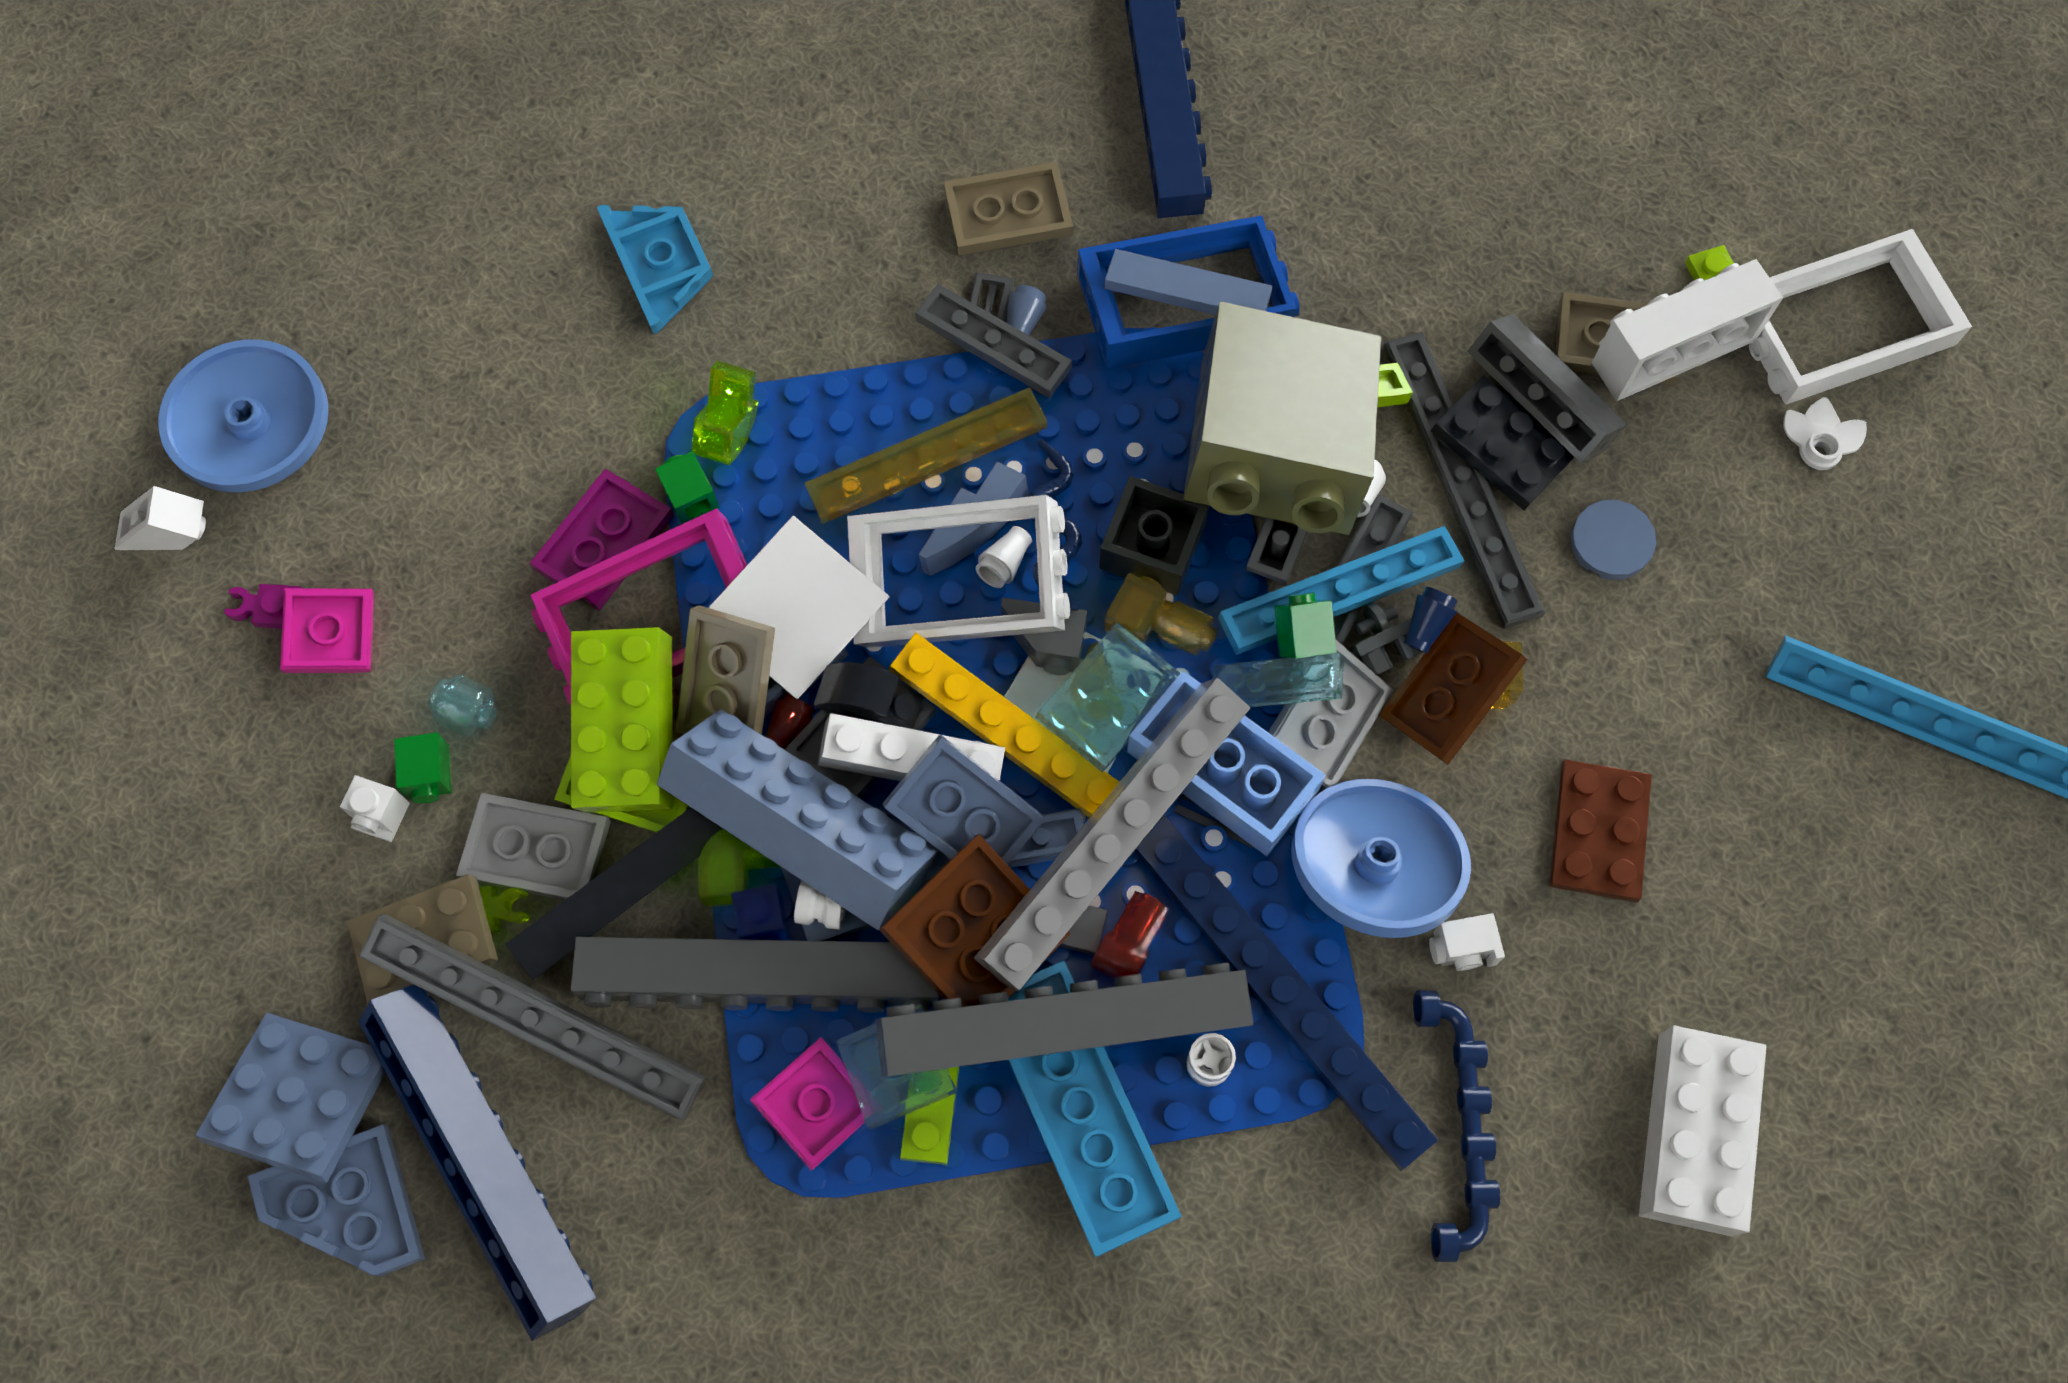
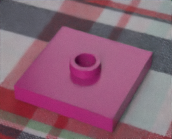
[280,588,374,673]
[750,1037,882,1171]

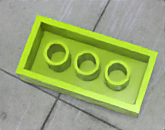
[571,627,673,813]

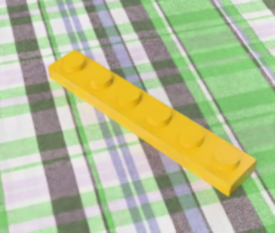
[888,632,1119,818]

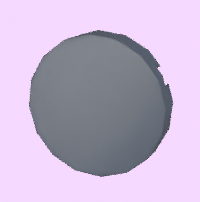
[1570,500,1657,580]

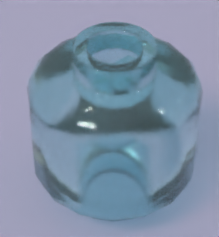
[428,674,498,737]

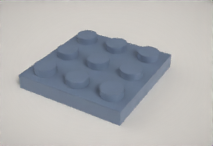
[195,1012,386,1183]

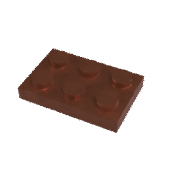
[1549,759,1652,903]

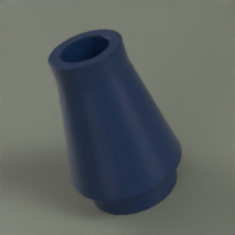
[1404,586,1458,654]

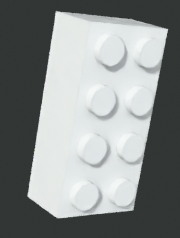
[1592,259,1783,401]
[1639,1025,1767,1237]

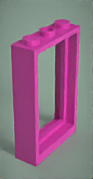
[531,508,747,705]

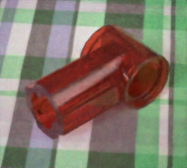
[1090,891,1169,979]

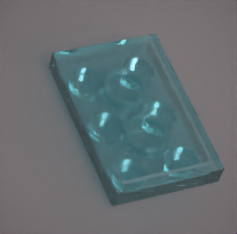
[1035,622,1180,773]

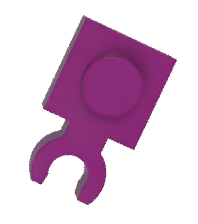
[224,584,302,629]

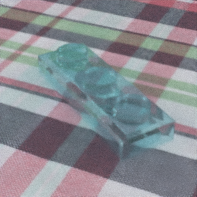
[1212,653,1344,707]

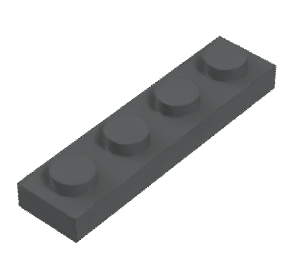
[915,283,1072,398]

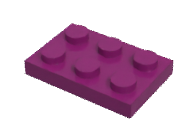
[529,469,674,611]

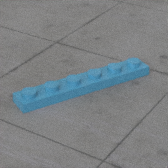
[1218,526,1464,655]

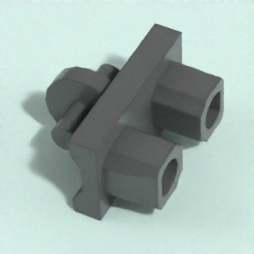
[1347,602,1422,675]

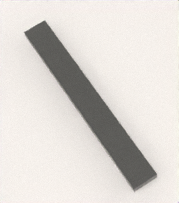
[1383,332,1545,629]
[359,914,706,1121]

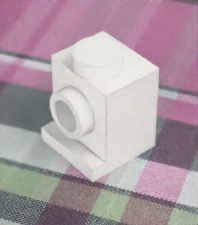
[340,775,410,842]
[1429,913,1505,971]

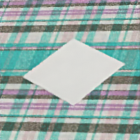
[709,516,890,700]

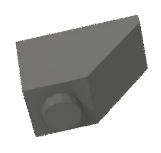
[1246,518,1308,584]
[1001,597,1087,675]

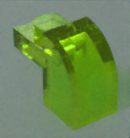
[692,360,758,465]
[698,829,780,907]

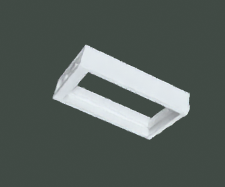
[1749,229,1972,405]
[847,495,1070,648]

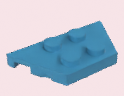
[597,205,713,334]

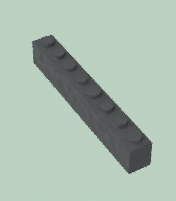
[570,937,941,1013]
[875,963,1254,1076]

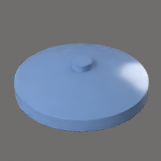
[158,340,329,492]
[1291,779,1471,938]

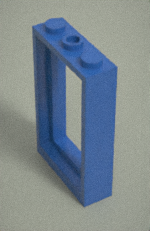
[1077,215,1300,369]

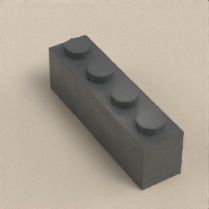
[1467,314,1628,463]

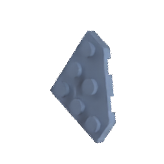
[248,1124,425,1277]

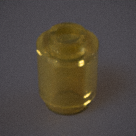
[1151,600,1218,656]

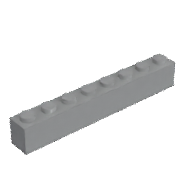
[974,678,1251,991]

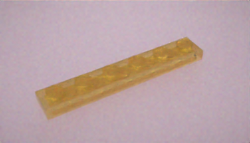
[804,387,1047,524]

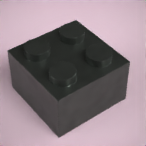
[1099,476,1209,596]

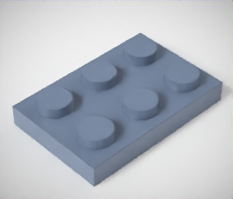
[883,734,1045,865]

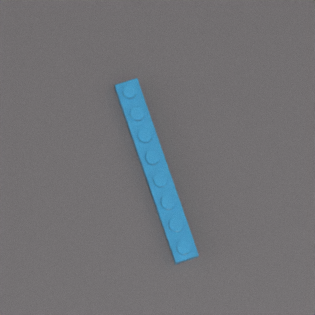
[1766,635,2068,799]

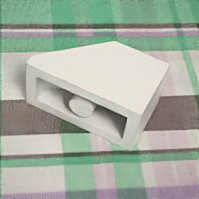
[115,486,206,550]

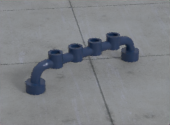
[1413,990,1500,1262]

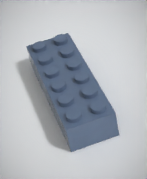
[657,709,939,930]

